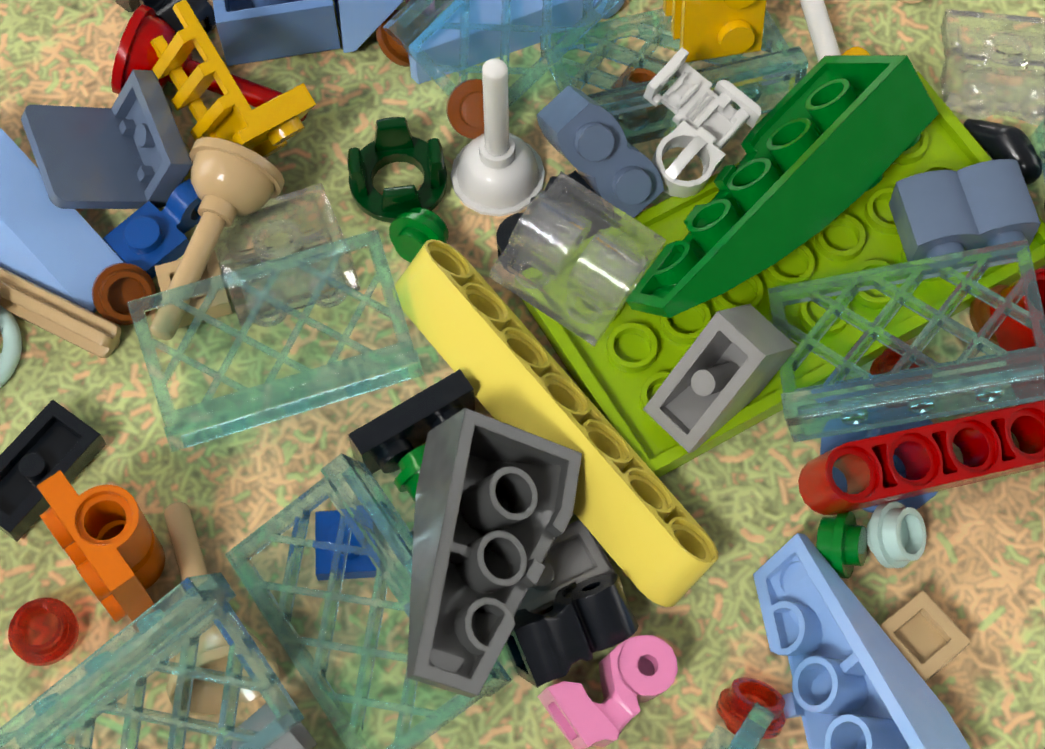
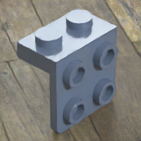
[21,69,192,209]

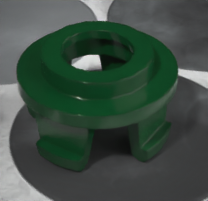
[347,117,447,223]

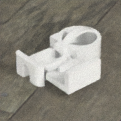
[643,47,761,198]

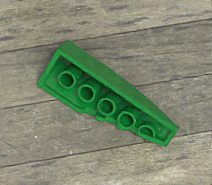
[626,55,939,318]

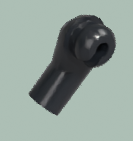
[963,118,1043,185]

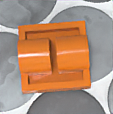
[36,470,165,632]

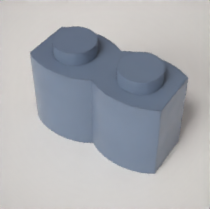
[537,85,664,219]
[889,159,1041,272]

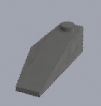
[406,408,582,698]

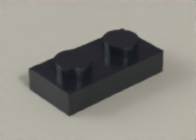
[348,369,475,477]
[0,399,106,542]

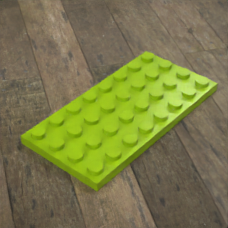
[514,71,1045,478]

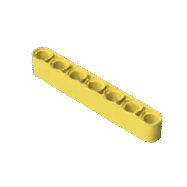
[392,239,718,607]

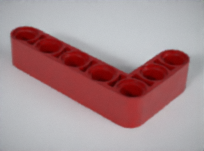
[798,269,1045,515]

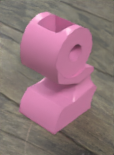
[537,635,678,749]

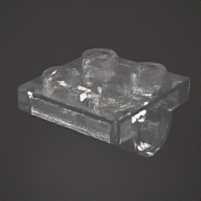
[489,171,666,347]

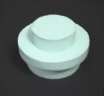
[866,501,927,568]

